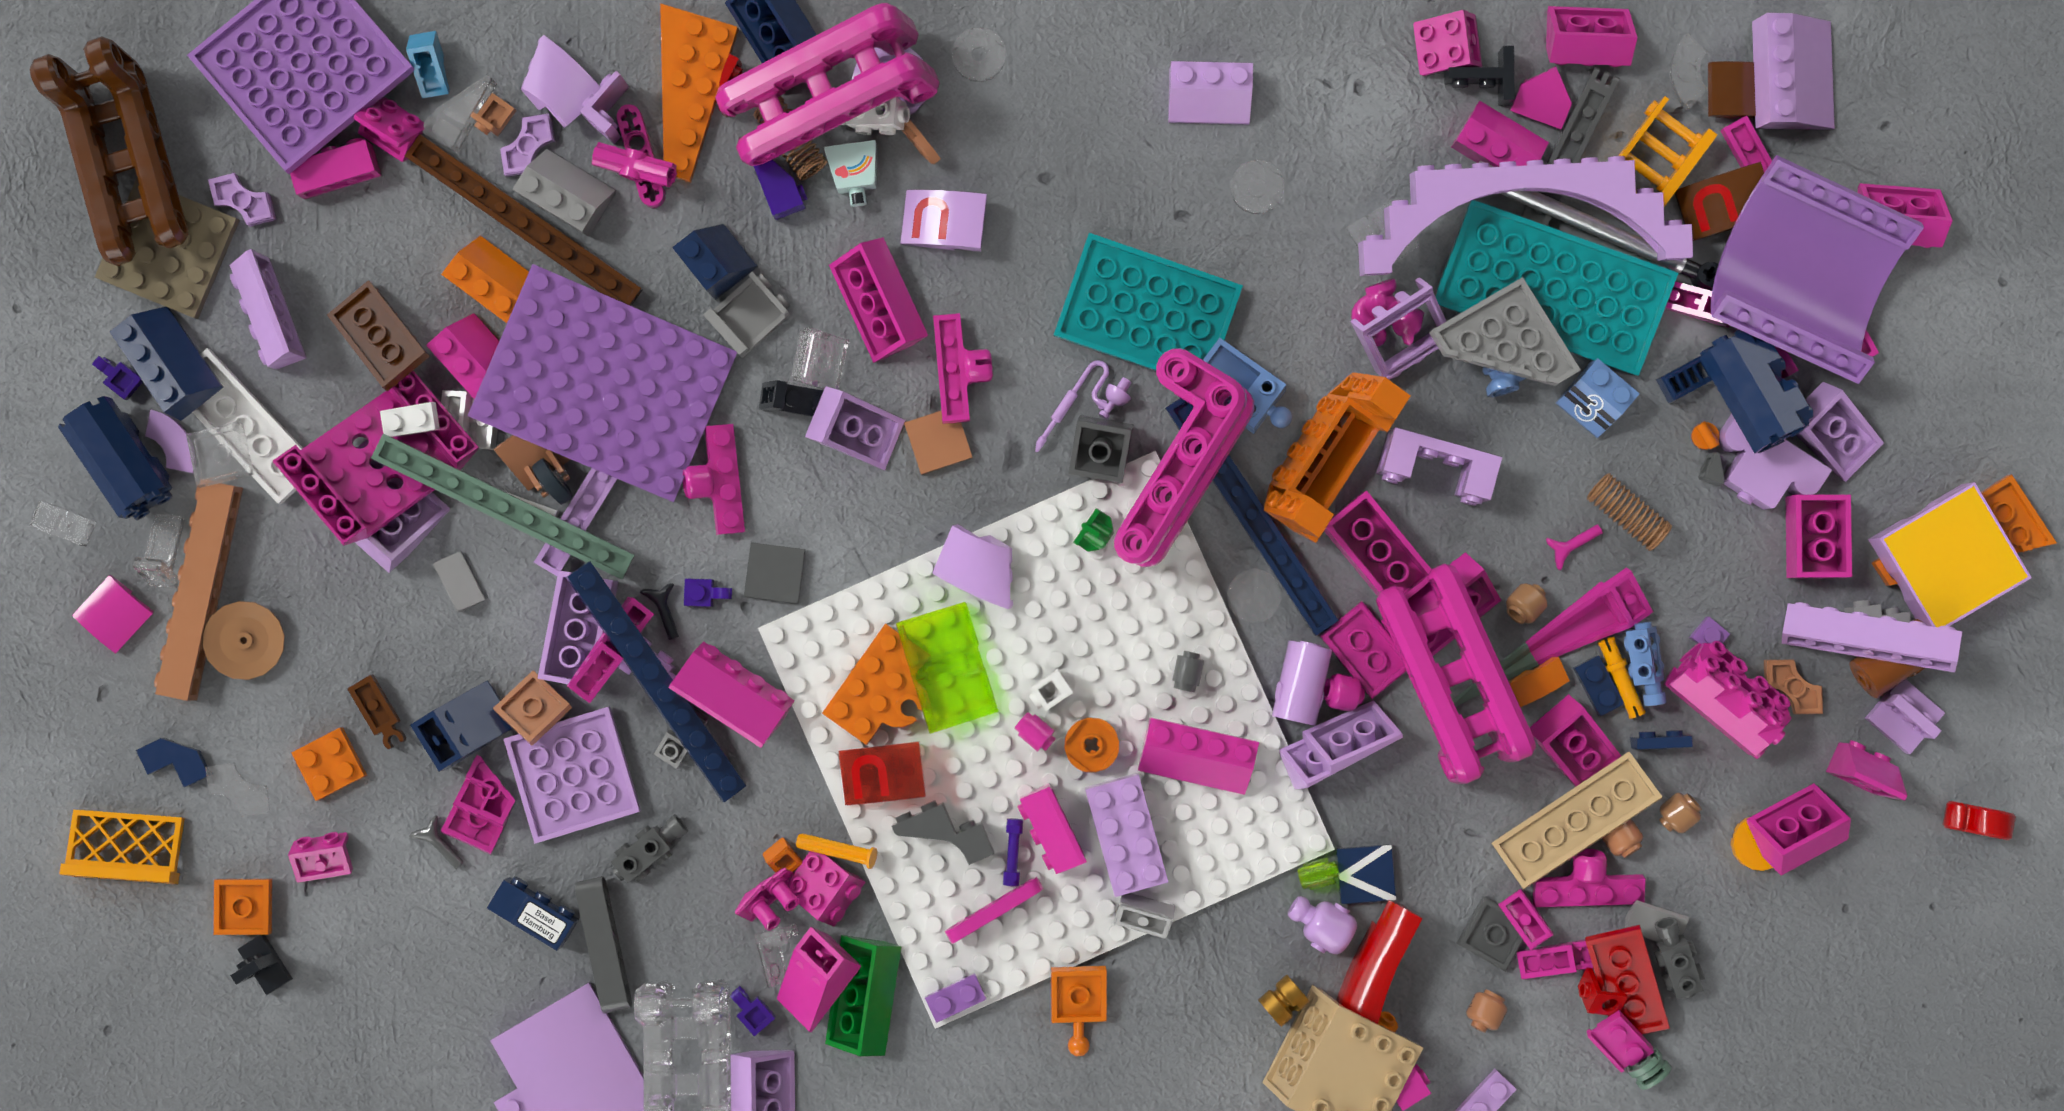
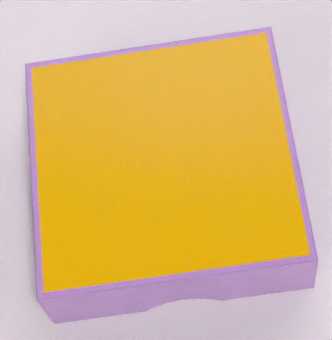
[1868,482,2032,627]

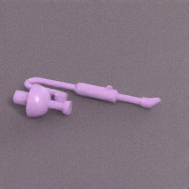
[1035,360,1132,452]

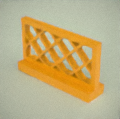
[59,809,185,884]

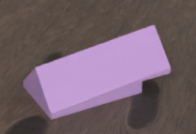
[1279,700,1403,789]

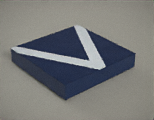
[1336,844,1396,904]

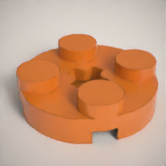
[1064,717,1119,772]

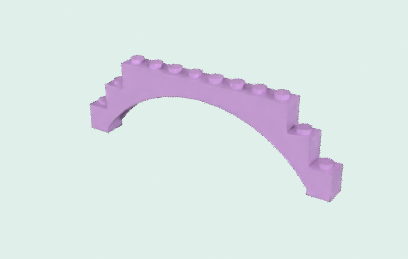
[1358,156,1693,276]

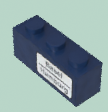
[487,876,579,951]

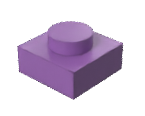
[1689,616,1730,644]

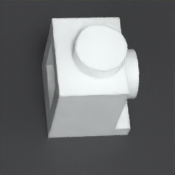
[1029,669,1073,711]

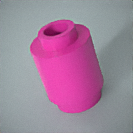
[1014,712,1056,752]

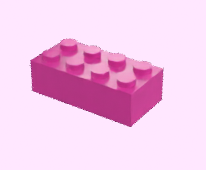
[1324,491,1431,600]

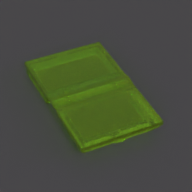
[895,602,999,734]

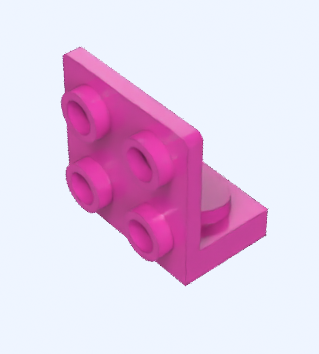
[1413,10,1482,76]

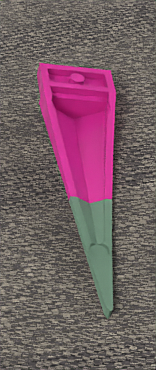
[1452,567,1653,707]

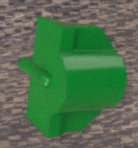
[1073,508,1114,552]

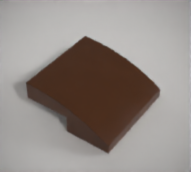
[1708,61,1756,119]

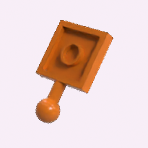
[1051,966,1107,1057]

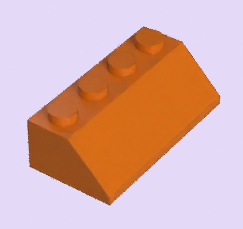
[441,235,529,323]

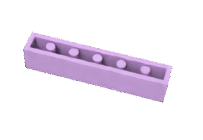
[1781,602,1962,672]

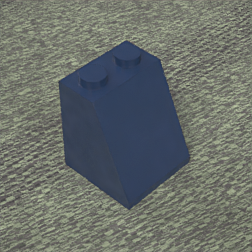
[672,224,758,300]

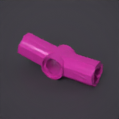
[592,142,677,188]

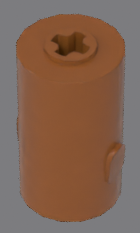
[1849,619,1925,698]

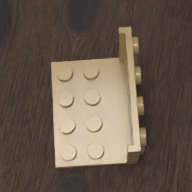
[1262,985,1423,1111]

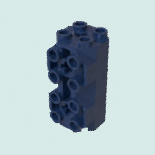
[1700,330,1813,454]
[58,396,173,520]

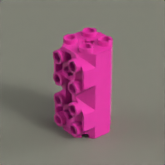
[1664,641,1792,759]

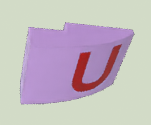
[900,190,987,252]

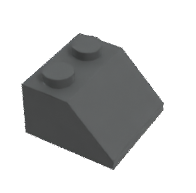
[1068,415,1134,483]

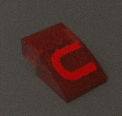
[839,741,927,805]

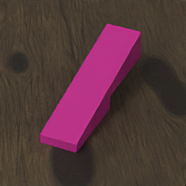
[567,597,654,703]
[1517,939,1593,979]

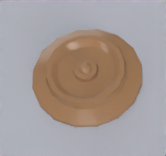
[203,601,285,680]

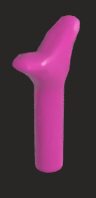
[1546,524,1603,571]

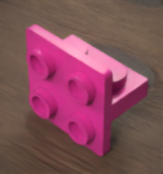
[354,97,428,162]

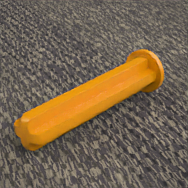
[796,834,877,869]

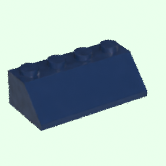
[725,0,817,92]
[110,306,224,421]

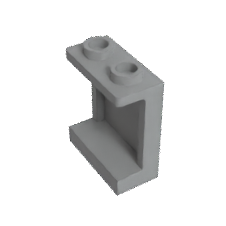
[703,272,791,358]

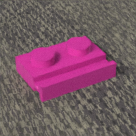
[1587,1010,1654,1073]

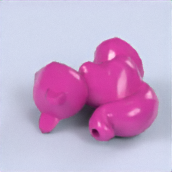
[1351,278,1424,347]

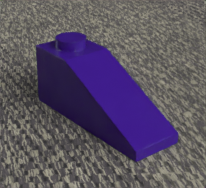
[754,160,807,220]

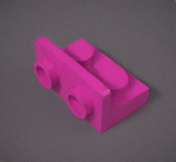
[288,832,353,883]

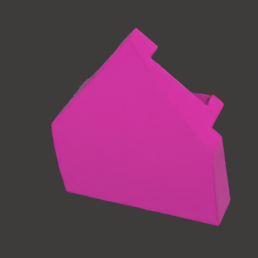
[1510,66,1572,129]

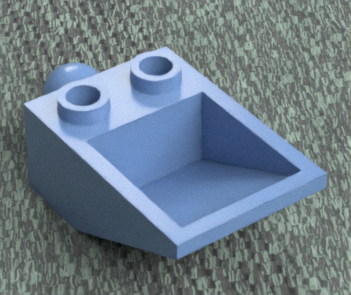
[1203,338,1292,434]

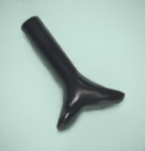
[640,583,679,640]

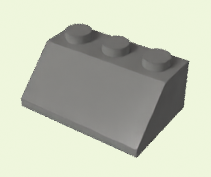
[512,149,616,237]

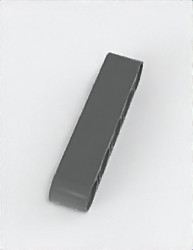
[575,876,632,1014]

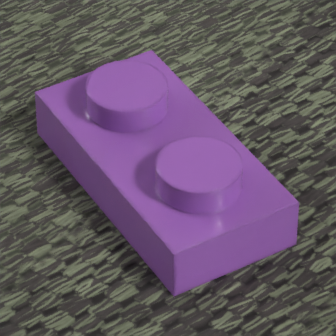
[925,973,986,1023]

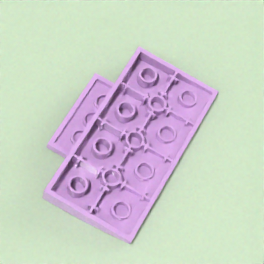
[490,982,663,1111]

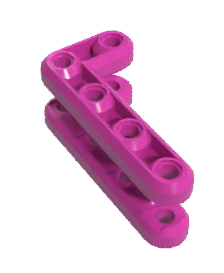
[715,3,940,166]
[1114,349,1255,567]
[1376,564,1536,784]

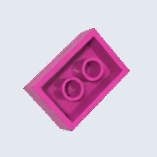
[1785,495,1852,578]

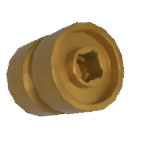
[1258,975,1310,1027]

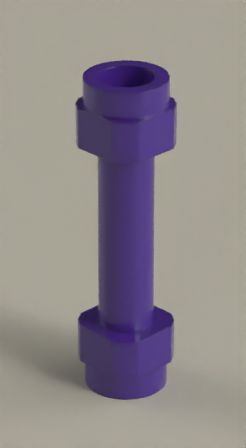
[1003,818,1023,886]

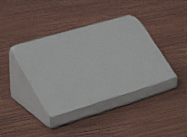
[433,551,486,612]
[1113,893,1175,939]
[1625,900,1689,942]

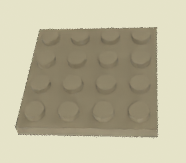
[95,178,240,319]

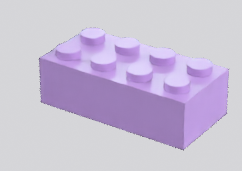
[537,570,618,684]
[1085,773,1168,897]

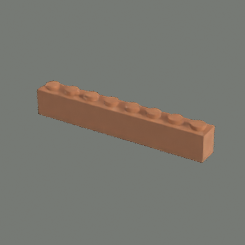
[154,480,243,701]

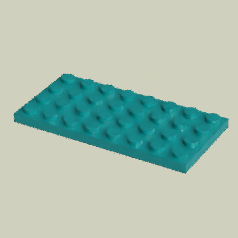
[1435,200,1679,376]

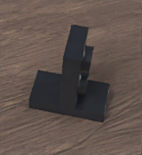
[1444,46,1515,106]
[759,380,824,417]
[230,935,293,995]

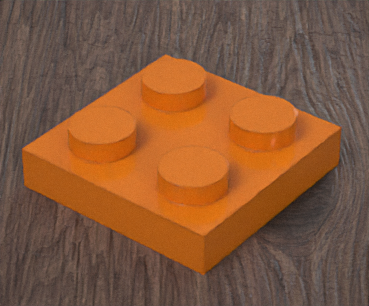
[291,727,367,801]
[213,879,272,935]

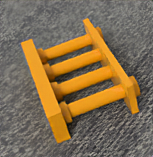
[1618,96,1718,207]

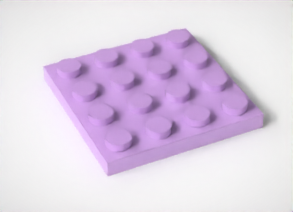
[504,707,641,844]

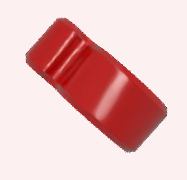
[1943,801,2016,841]

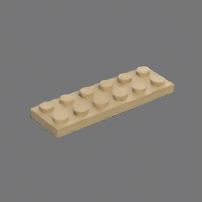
[1492,752,1662,890]

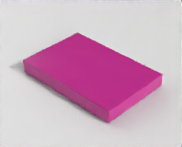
[1319,601,1406,699]

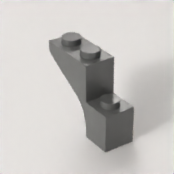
[891,800,995,865]

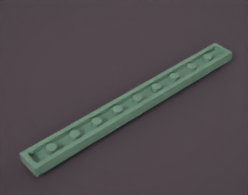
[371,434,635,580]

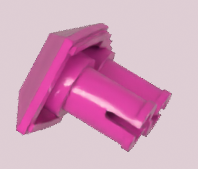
[735,868,800,931]

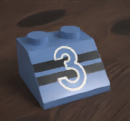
[1556,358,1640,438]

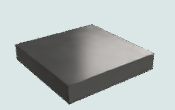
[744,542,806,603]
[1456,896,1523,972]

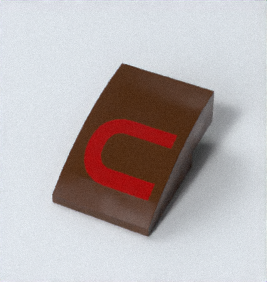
[1675,162,1764,242]

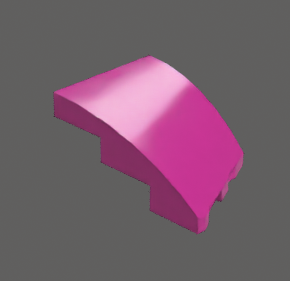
[441,755,515,855]

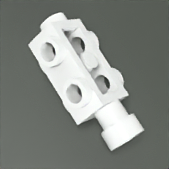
[841,97,910,135]

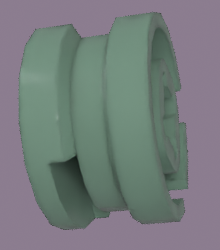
[1627,1048,1672,1090]

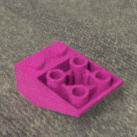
[777,927,861,1033]

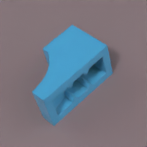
[406,31,450,98]

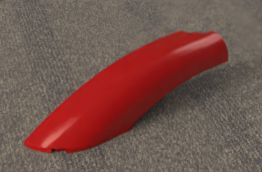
[1336,900,1423,1024]

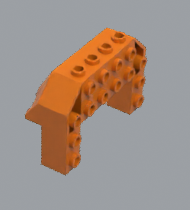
[1264,372,1411,543]

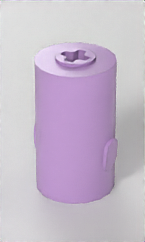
[1272,640,1332,726]

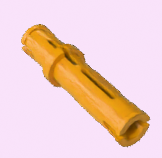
[1598,636,1646,719]

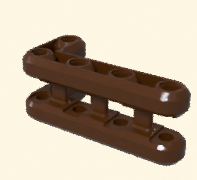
[30,36,188,266]

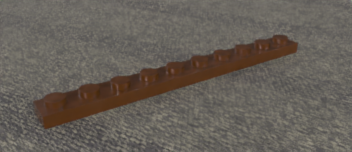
[404,134,643,306]

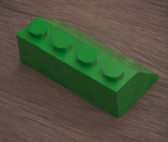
[825,935,901,1057]

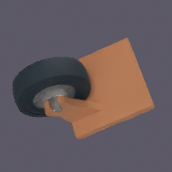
[494,435,573,505]

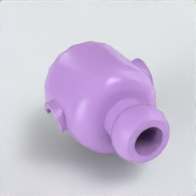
[1288,896,1357,954]

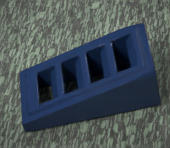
[1656,356,1712,403]

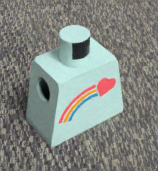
[824,140,878,207]

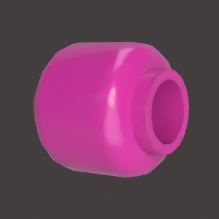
[1323,674,1365,712]

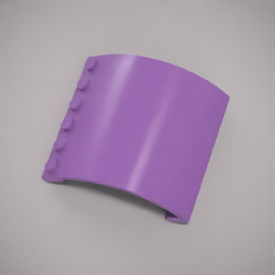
[1711,155,1924,384]

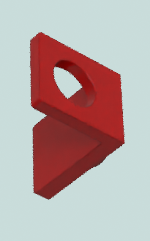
[1577,967,1628,1015]

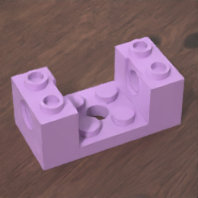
[1376,427,1502,506]

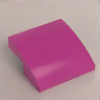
[72,575,153,654]

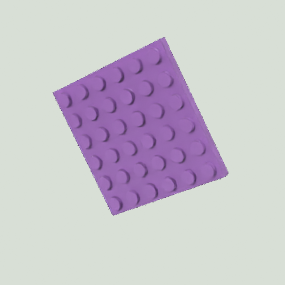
[187,0,415,174]

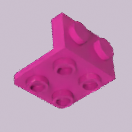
[788,851,866,927]

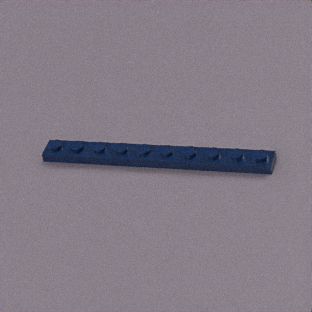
[1165,398,1339,636]
[566,561,746,802]

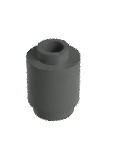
[1172,651,1204,692]

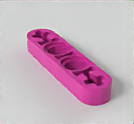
[617,104,666,208]
[945,876,1044,944]

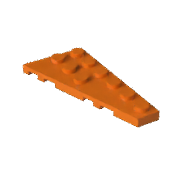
[660,3,739,183]
[1871,474,2057,586]

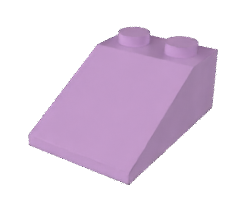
[1796,382,1884,482]
[805,386,905,470]

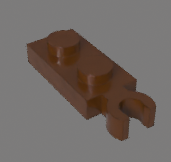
[347,674,406,749]

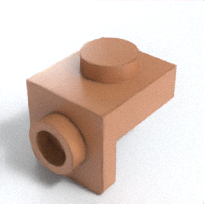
[470,93,517,137]

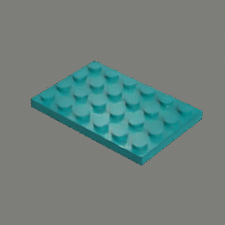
[1053,233,1243,371]

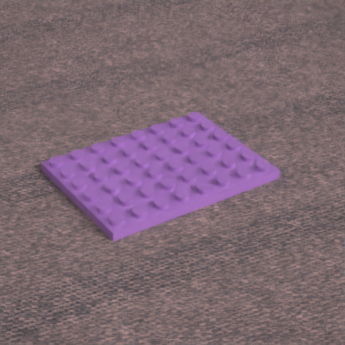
[468,264,737,502]

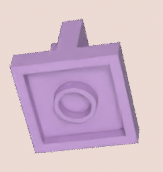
[1865,680,1945,754]

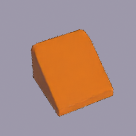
[763,837,803,873]

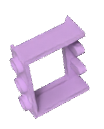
[1350,277,1447,380]

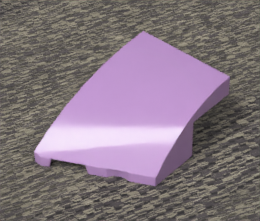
[521,35,601,127]
[932,524,1013,609]

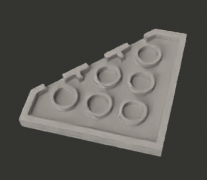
[1429,277,1581,386]

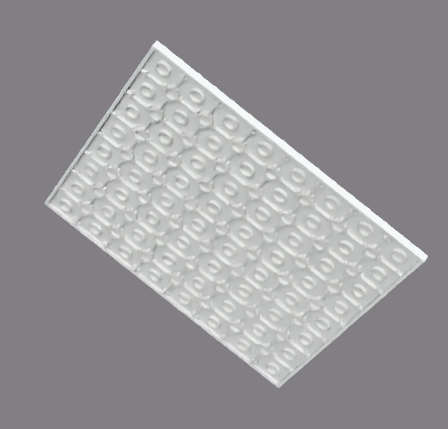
[758,451,1335,1029]

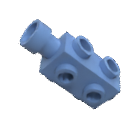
[1624,622,1667,706]

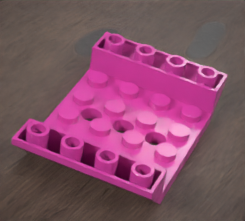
[273,371,479,546]

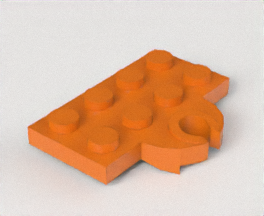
[822,623,931,745]

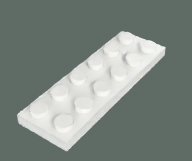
[192,348,303,504]

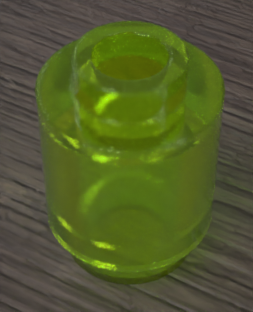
[1297,857,1340,890]

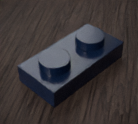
[1573,655,1624,716]
[1630,730,1693,749]

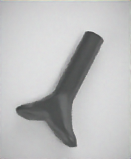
[409,815,464,869]

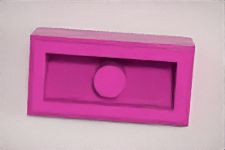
[1498,888,1554,950]

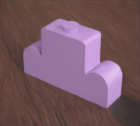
[1718,413,1832,510]

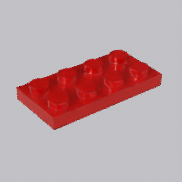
[1585,925,1670,1034]

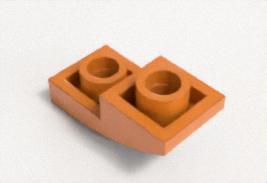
[1509,657,1570,707]

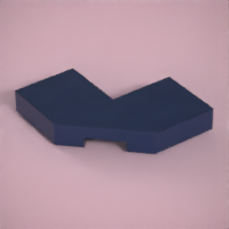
[136,738,211,787]

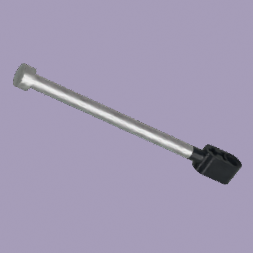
[1479,161,1719,291]

